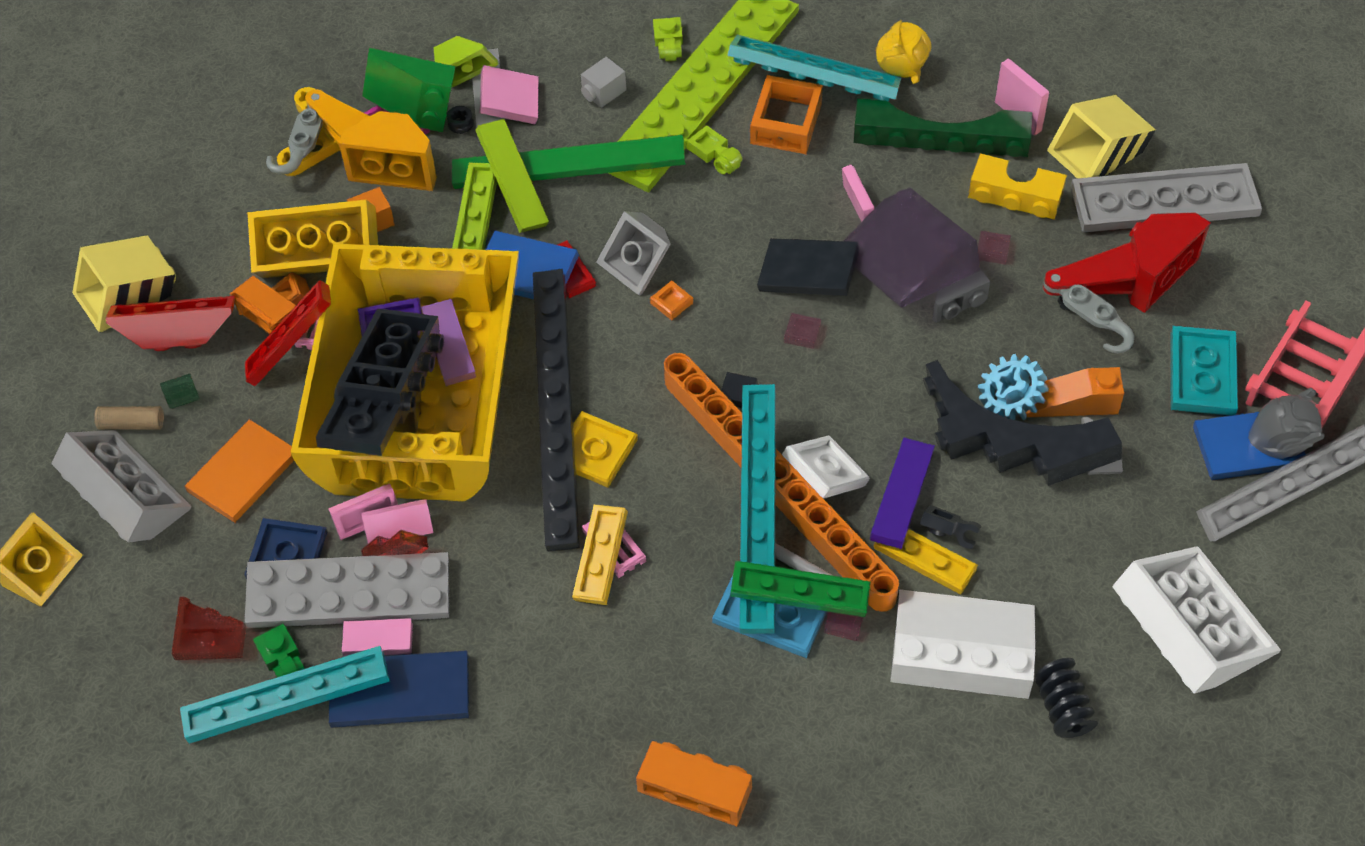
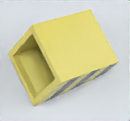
[1047,95,1156,178]
[72,235,176,332]

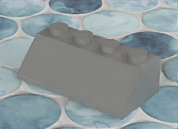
[51,430,192,542]

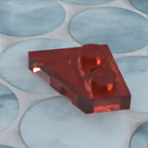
[171,597,246,660]

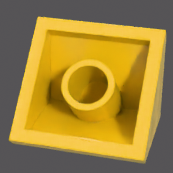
[0,512,83,606]

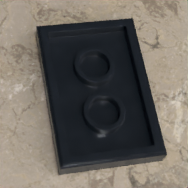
[757,238,859,296]

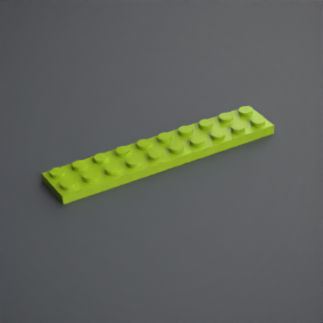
[608,0,799,193]

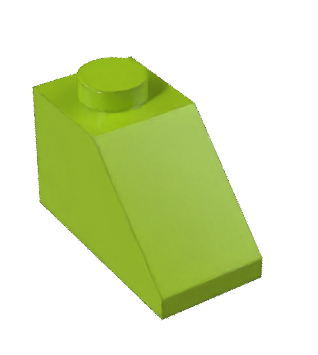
[434,36,499,87]

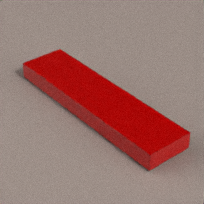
[245,280,331,386]

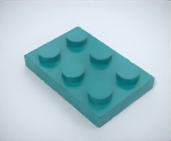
[1171,326,1238,416]

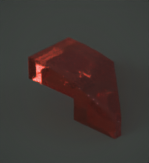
[361,530,429,556]

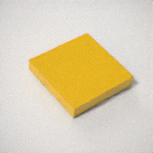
[573,411,638,488]

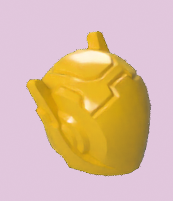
[876,20,932,84]

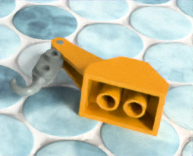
[266,89,437,191]

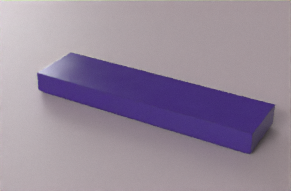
[870,437,935,549]

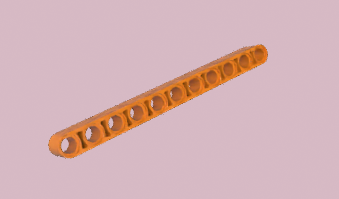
[664,353,899,612]

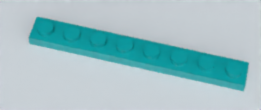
[739,384,776,634]

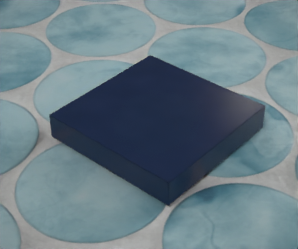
[244,518,327,579]

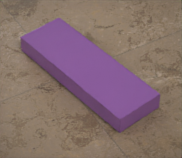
[421,299,476,386]

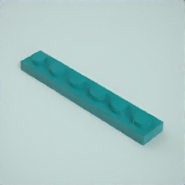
[180,646,390,744]

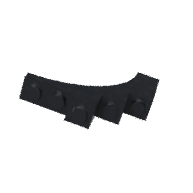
[923,360,1122,486]

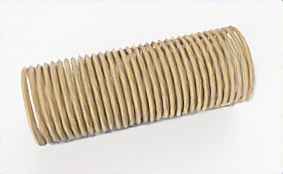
[95,406,164,430]

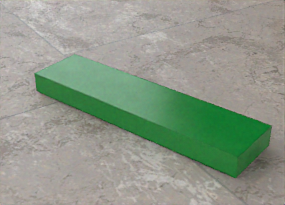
[730,561,871,617]

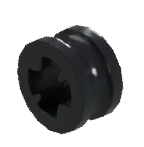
[447,106,474,134]

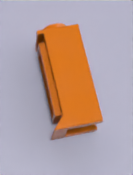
[229,276,296,334]

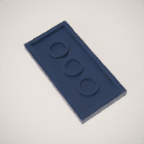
[329,651,469,728]

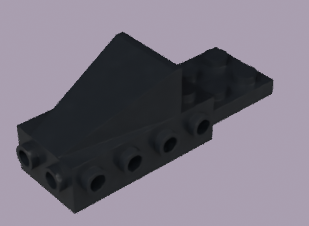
[316,308,444,456]

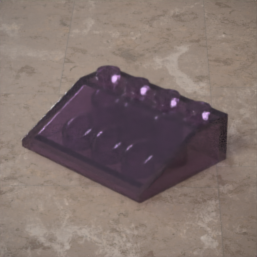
[844,188,980,308]

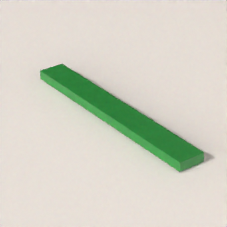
[452,135,686,189]

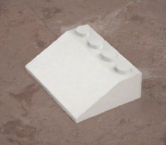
[1112,546,1281,694]
[890,590,1035,699]

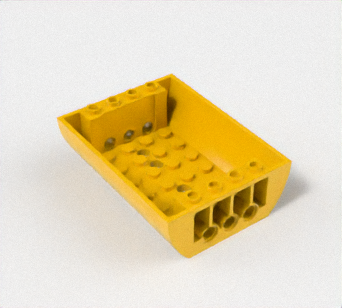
[291,244,519,501]

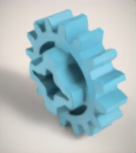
[978,354,1049,420]

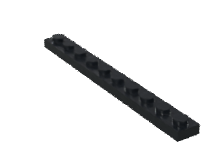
[533,268,580,552]

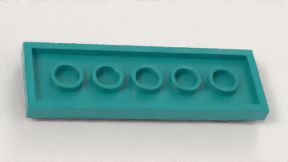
[727,35,901,101]

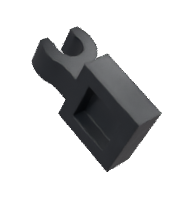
[920,505,981,549]

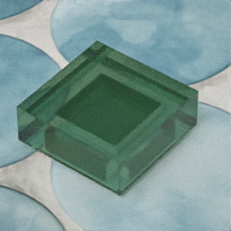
[160,373,200,409]

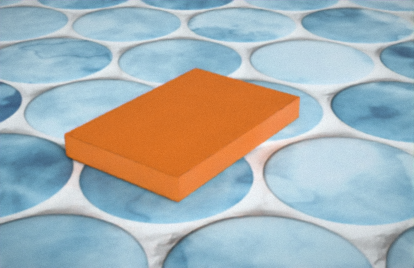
[185,419,294,523]

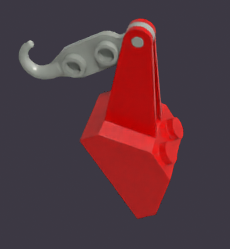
[1043,213,1211,354]

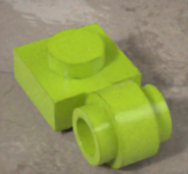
[653,17,683,61]
[687,126,742,175]

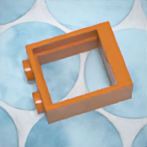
[750,75,823,154]

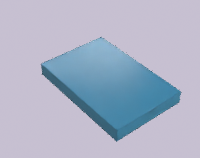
[712,576,827,658]

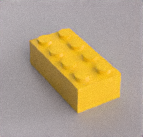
[247,200,378,278]

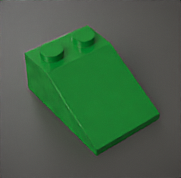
[362,48,456,132]

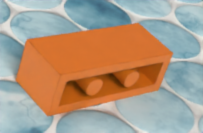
[636,741,752,827]

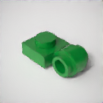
[253,623,305,677]

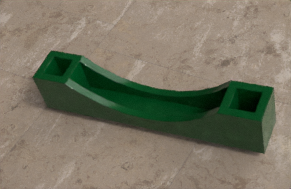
[853,98,1032,157]

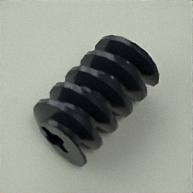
[1035,658,1098,738]

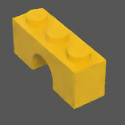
[968,153,1067,220]

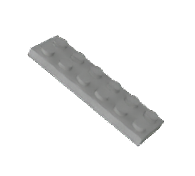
[1071,163,1262,233]
[244,552,449,628]

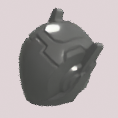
[1248,388,1324,460]

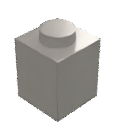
[581,57,626,108]

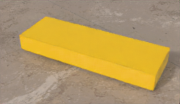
[572,504,628,605]
[874,529,978,595]

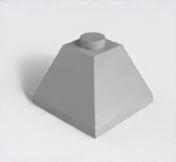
[596,211,670,295]

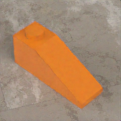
[1026,367,1124,417]

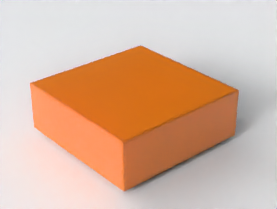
[650,280,693,321]

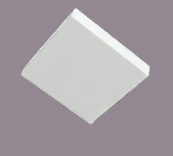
[782,435,870,499]

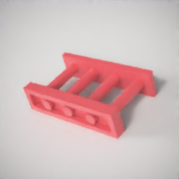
[1245,301,1365,428]

